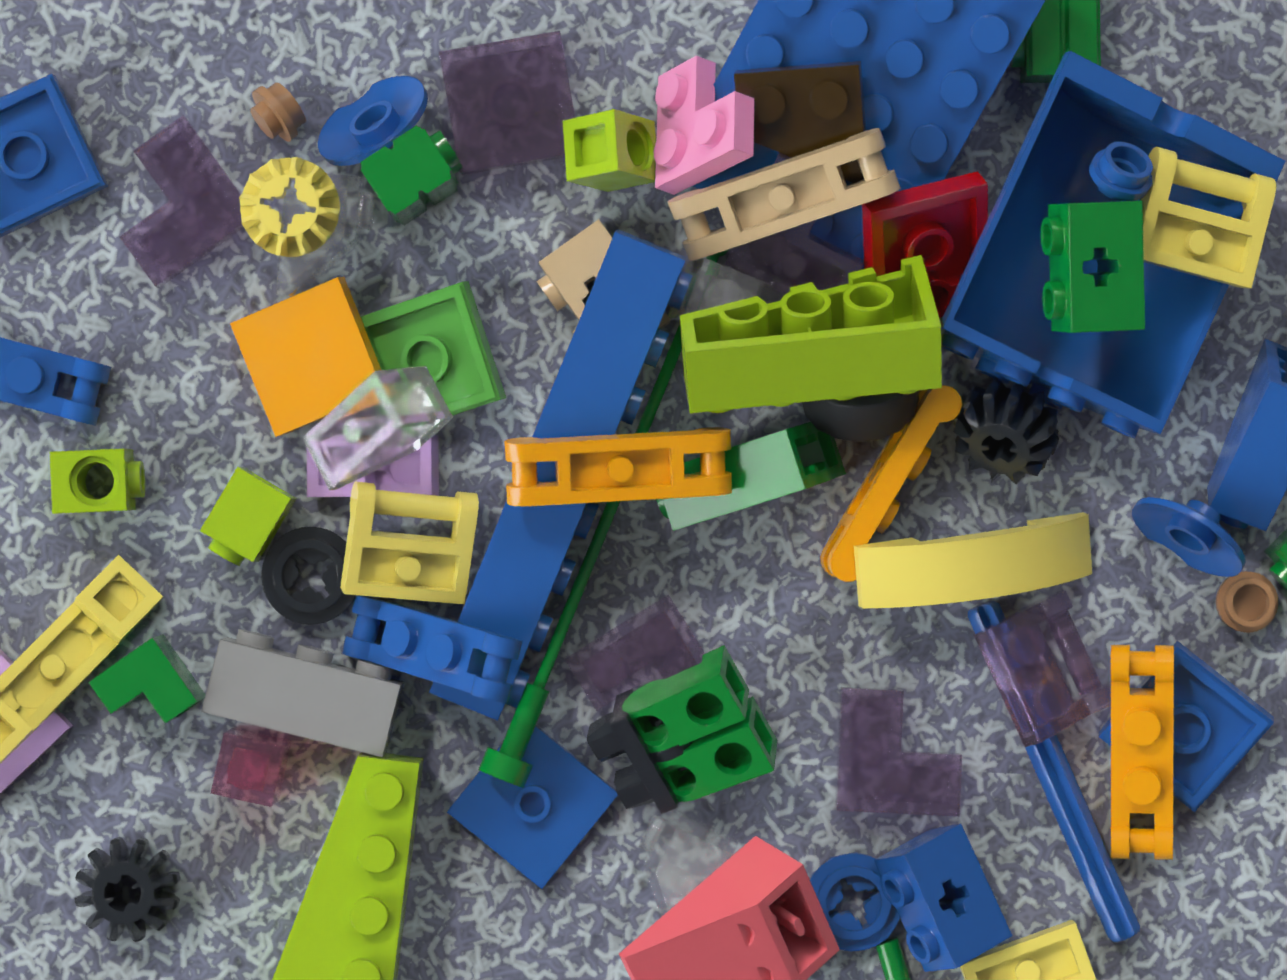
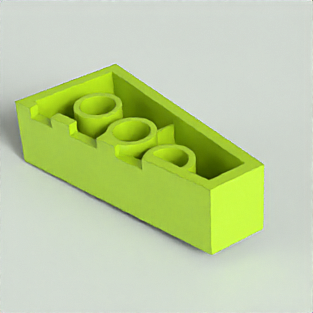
[680,255,942,414]
[272,752,424,980]

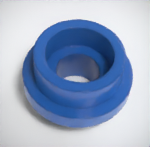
[1089,142,1153,201]

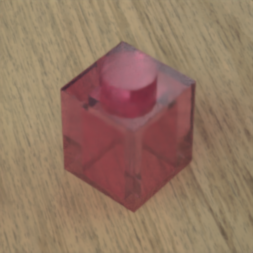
[210,727,292,807]

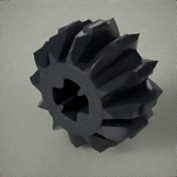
[953,377,1059,485]
[75,837,181,942]

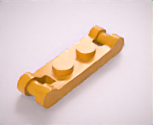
[820,385,962,582]
[504,427,732,507]
[1111,645,1174,860]

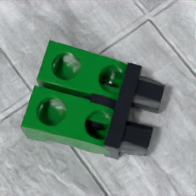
[587,645,778,814]

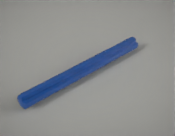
[968,600,1140,942]

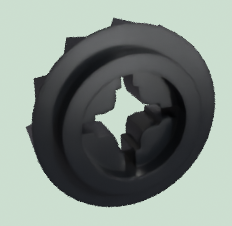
[261,527,355,625]

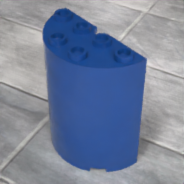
[940,51,1286,439]

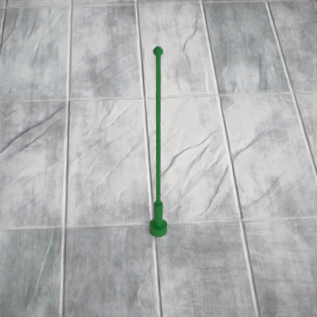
[478,249,729,788]

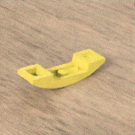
[854,512,1092,609]
[0,555,163,764]

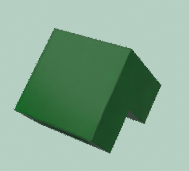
[88,634,206,724]

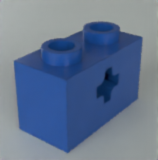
[874,823,1013,972]

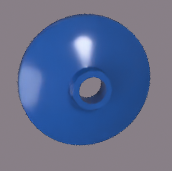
[318,76,428,166]
[1132,497,1246,577]

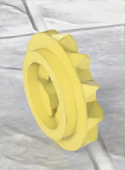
[239,157,340,257]

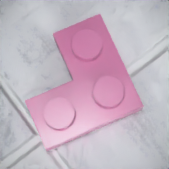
[654,56,754,195]

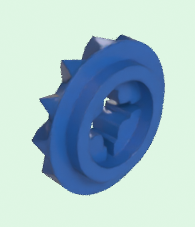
[810,852,900,951]

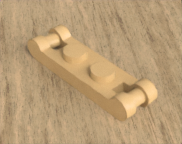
[667,128,900,261]

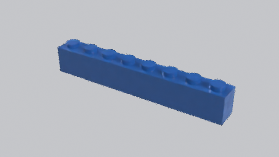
[429,229,693,721]

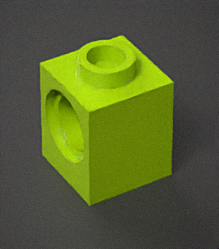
[563,109,656,192]
[49,448,146,514]
[200,467,297,566]

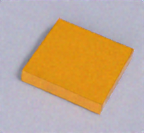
[230,277,390,437]

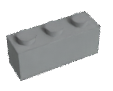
[201,629,404,757]

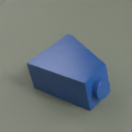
[1207,339,1287,531]

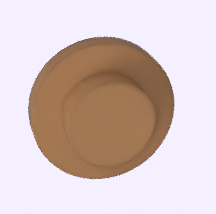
[250,82,306,142]
[1216,571,1278,633]

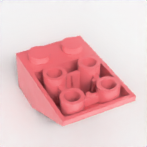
[619,836,840,980]

